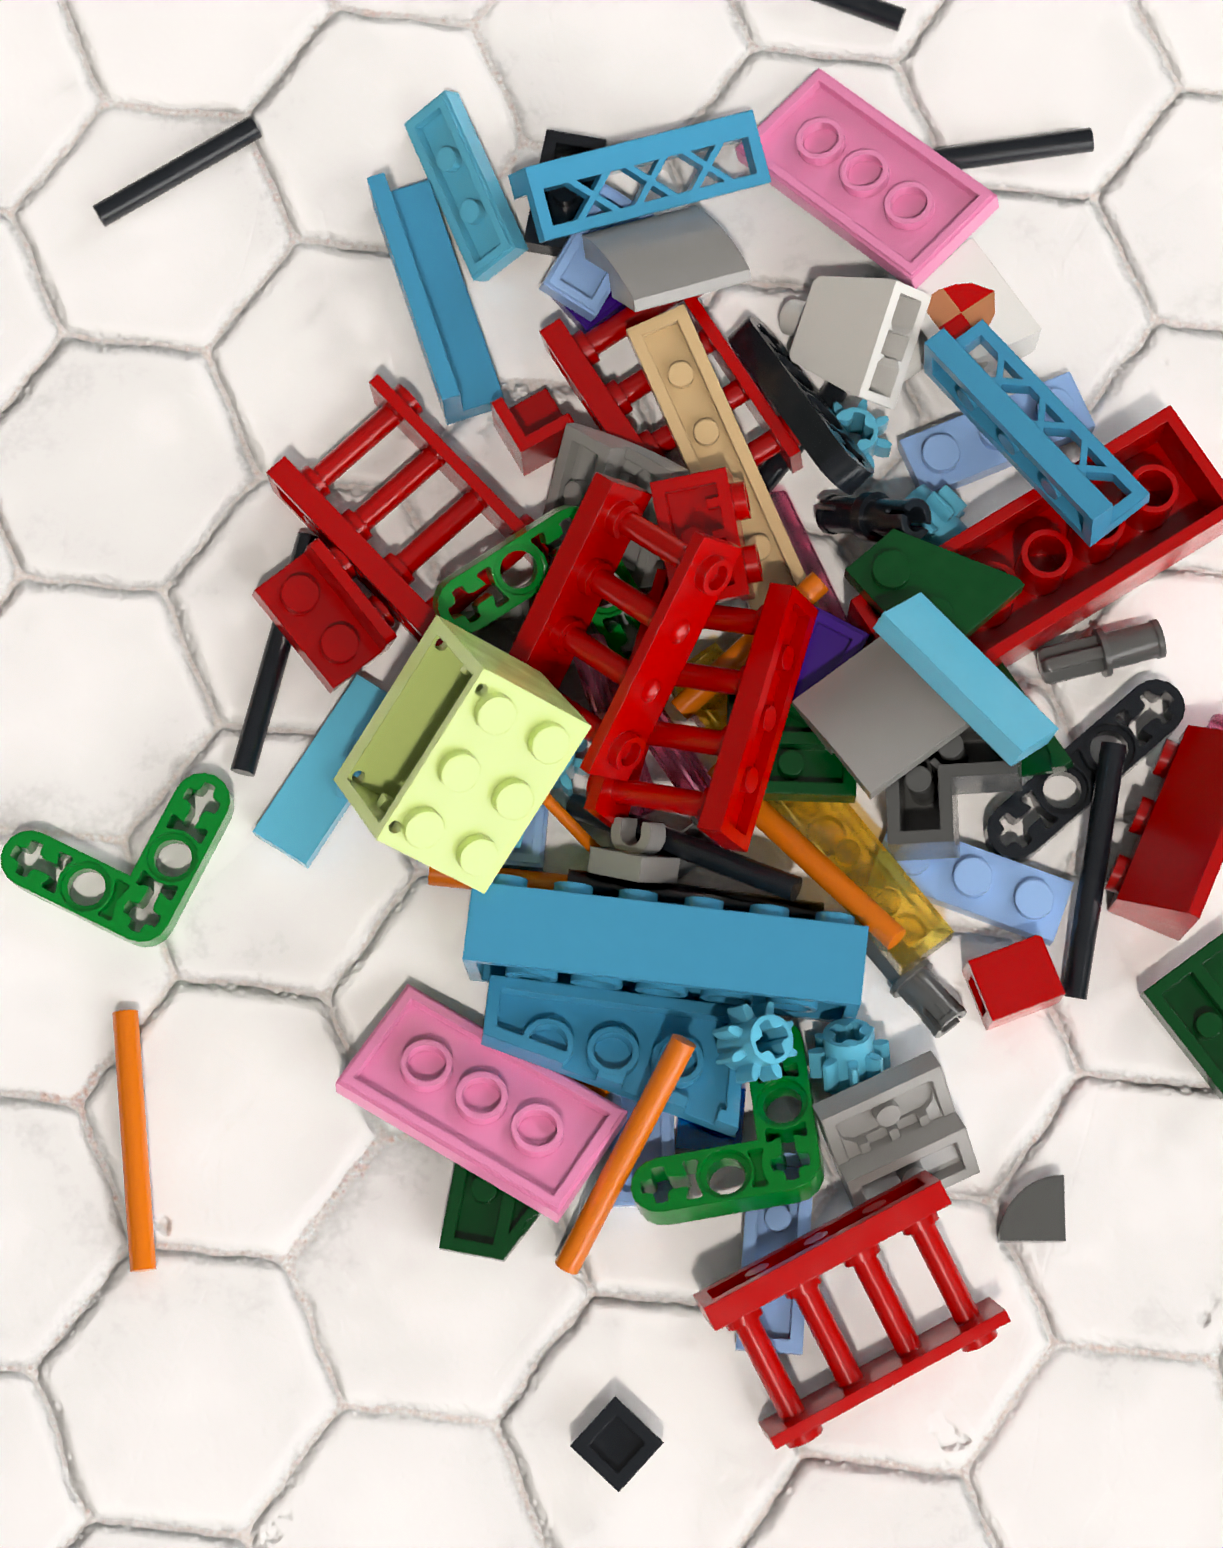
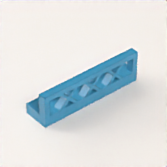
[508,110,771,243]
[367,172,505,425]
[924,319,1150,547]

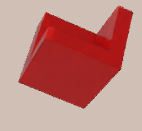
[490,388,575,476]
[962,935,1066,1031]

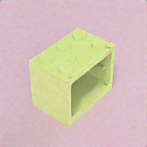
[333,615,592,894]

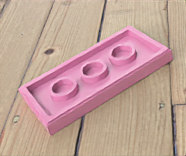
[735,68,999,289]
[335,984,628,1223]

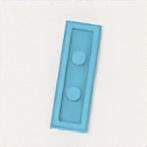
[404,90,529,282]
[873,592,1059,766]
[252,674,387,869]

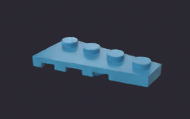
[481,975,742,1138]

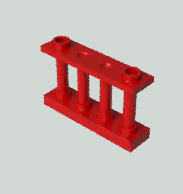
[539,294,803,474]
[266,374,550,646]
[509,472,742,782]
[584,569,818,853]
[693,1170,1011,1450]

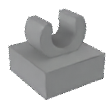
[587,817,680,883]

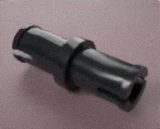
[815,491,932,542]

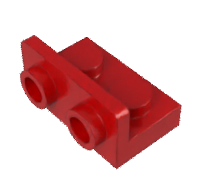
[650,467,764,603]
[252,538,397,694]

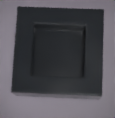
[570,1396,664,1493]

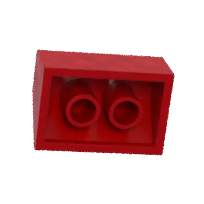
[1104,725,1223,941]

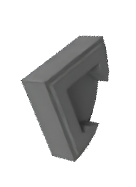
[997,1175,1066,1243]

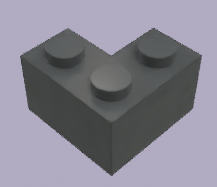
[886,727,1023,861]

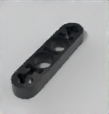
[727,316,875,495]
[984,679,1185,863]

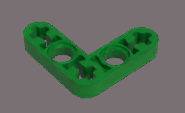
[433,505,641,660]
[0,773,234,948]
[631,1020,824,1225]

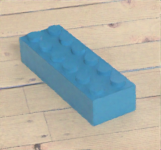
[462,874,869,1022]

